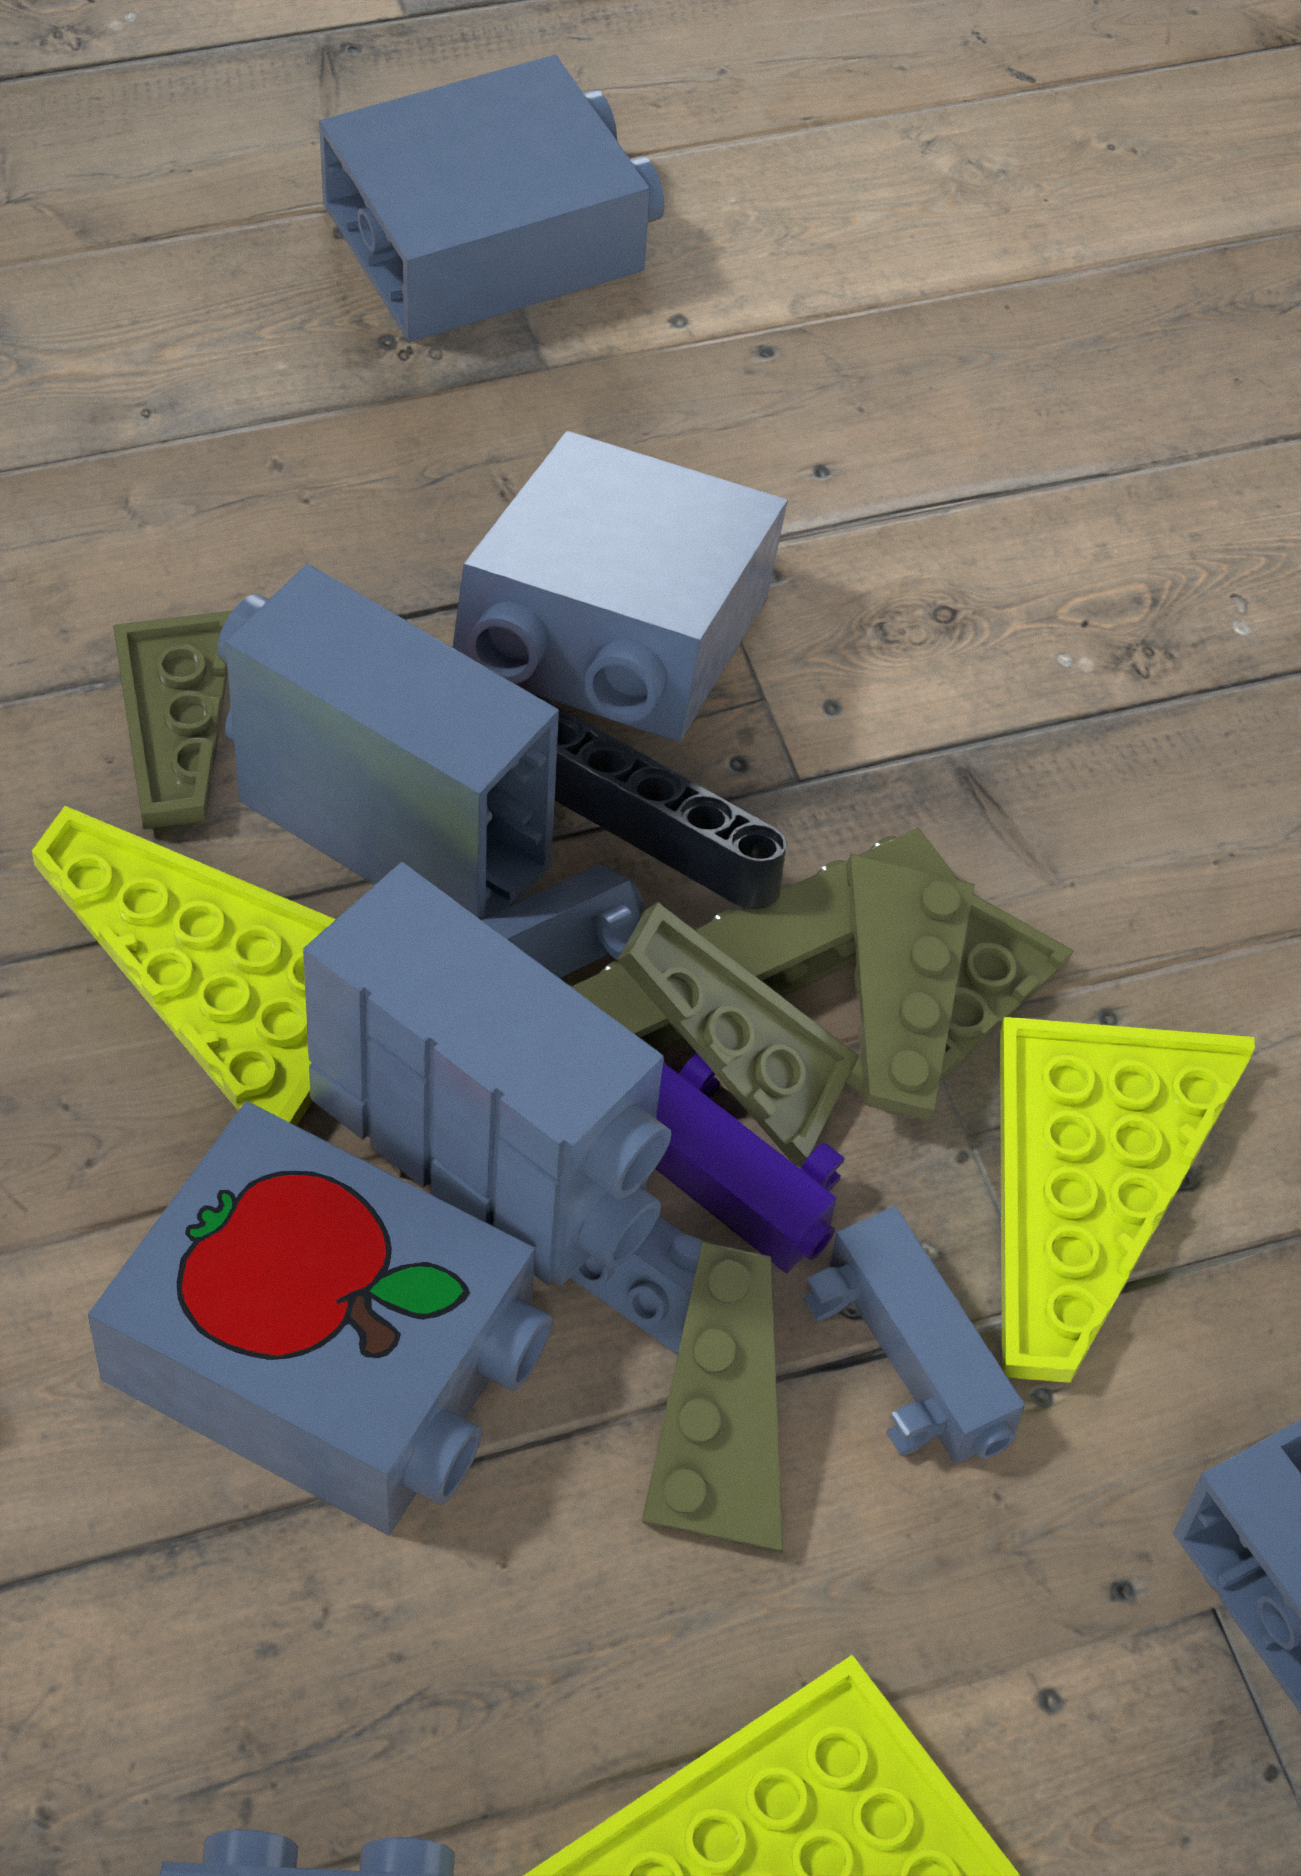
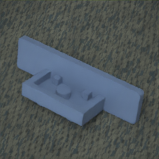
[570,1216,703,1355]

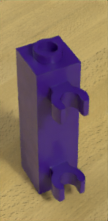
[655,1053,845,1274]

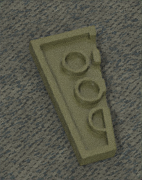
[113,610,233,829]
[846,854,975,1121]
[846,894,1074,1116]
[617,902,859,1165]
[642,1242,783,1553]

